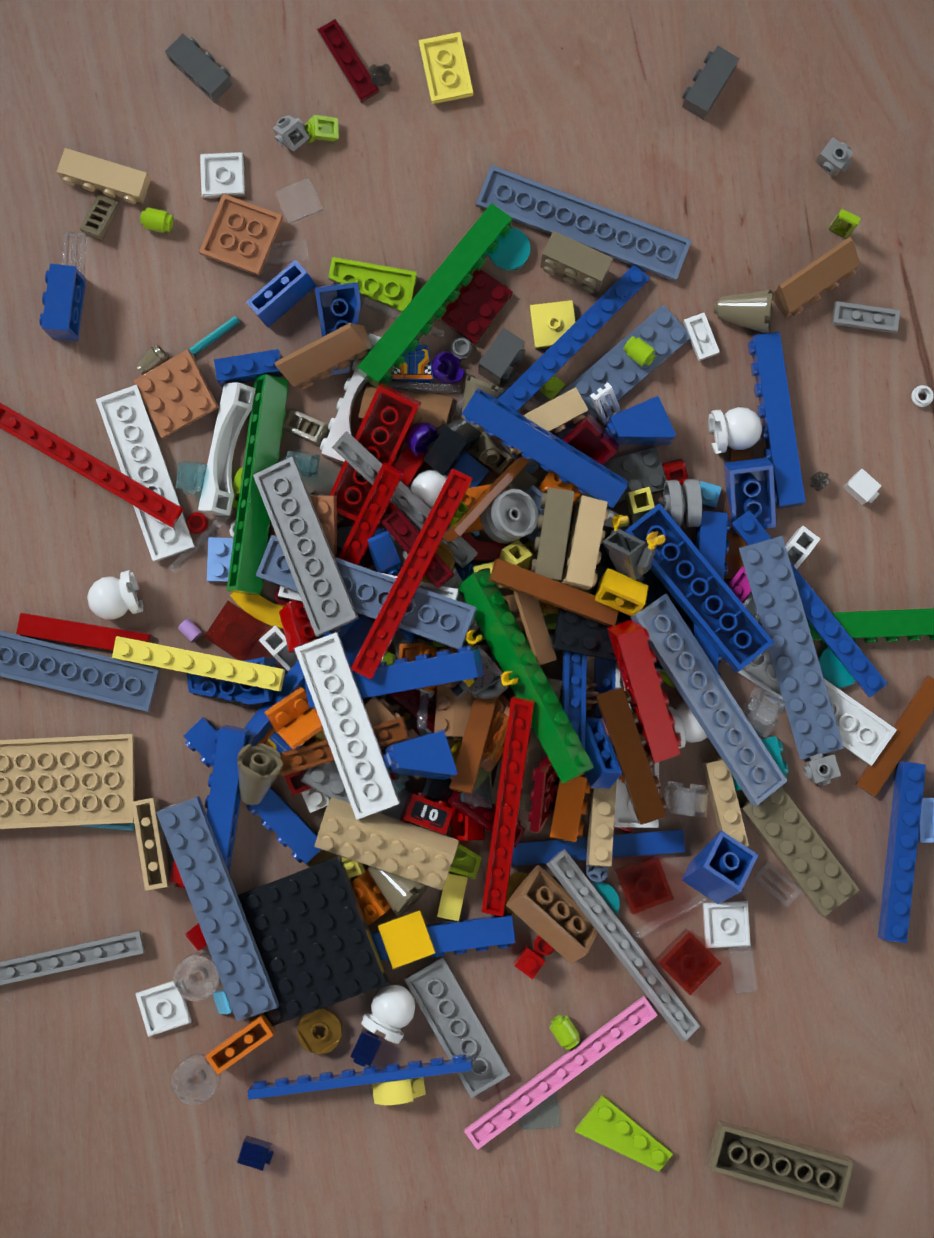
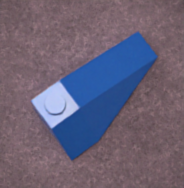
[315,282,361,375]
[187,657,277,705]

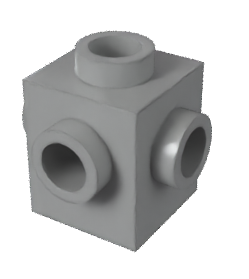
[272,115,310,152]
[815,137,854,176]
[803,753,841,786]

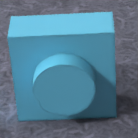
[699,481,721,509]

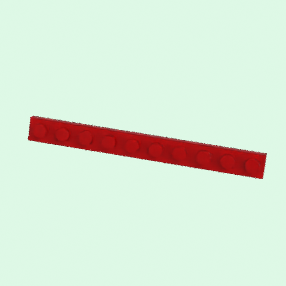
[0,403,184,528]
[351,468,473,680]
[481,697,535,917]

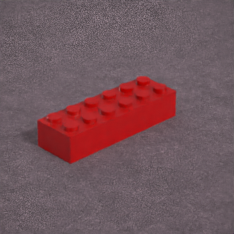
[329,384,421,521]
[607,620,681,763]

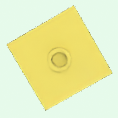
[530,300,575,349]

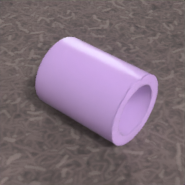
[178,618,203,643]

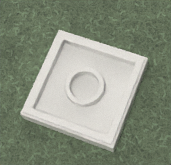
[200,152,245,198]
[702,900,751,948]
[136,979,192,1037]

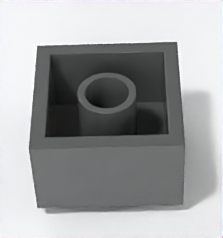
[478,327,526,387]

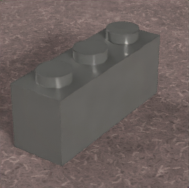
[165,34,232,103]
[682,46,740,120]

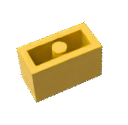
[595,568,648,616]

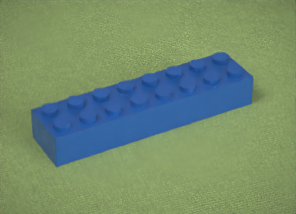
[625,503,774,672]

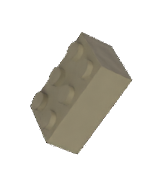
[540,230,613,293]

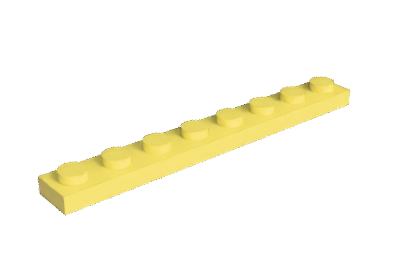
[112,636,286,691]

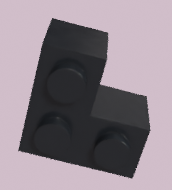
[423,418,482,476]

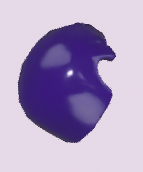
[432,351,465,385]
[406,422,438,456]

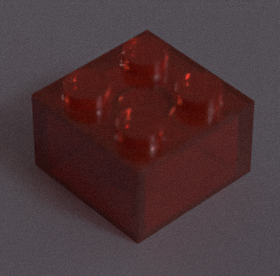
[204,601,268,661]
[614,855,674,915]
[655,928,721,995]

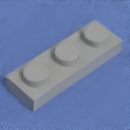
[832,301,900,333]

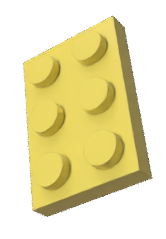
[419,32,473,104]

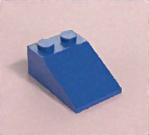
[724,457,776,533]

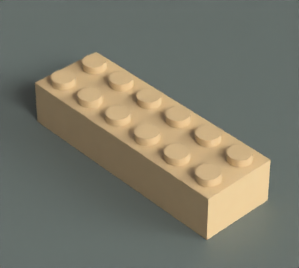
[314,797,459,890]

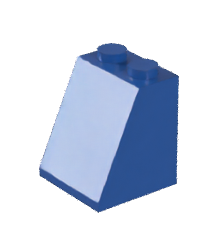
[605,396,676,445]
[383,730,458,780]
[681,830,759,904]

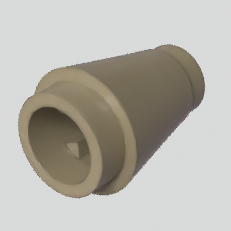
[136,345,169,375]
[477,432,500,465]

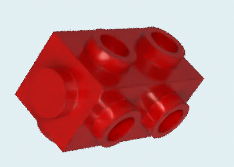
[279,600,318,653]

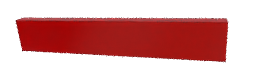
[338,462,404,566]
[16,613,151,650]

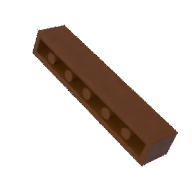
[595,687,668,825]

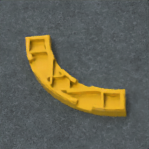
[230,592,284,629]

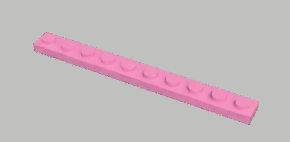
[464,996,658,1150]

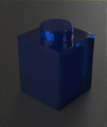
[350,1028,383,1067]
[237,1135,274,1171]

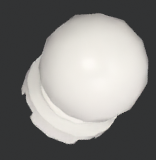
[709,407,762,454]
[410,470,447,509]
[87,570,143,620]
[666,701,708,749]
[361,985,415,1044]

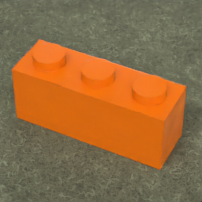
[550,773,591,842]
[205,1013,277,1075]

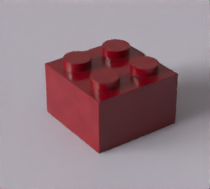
[561,414,619,465]

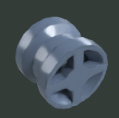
[585,865,609,882]

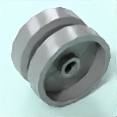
[663,479,702,528]
[481,489,538,544]

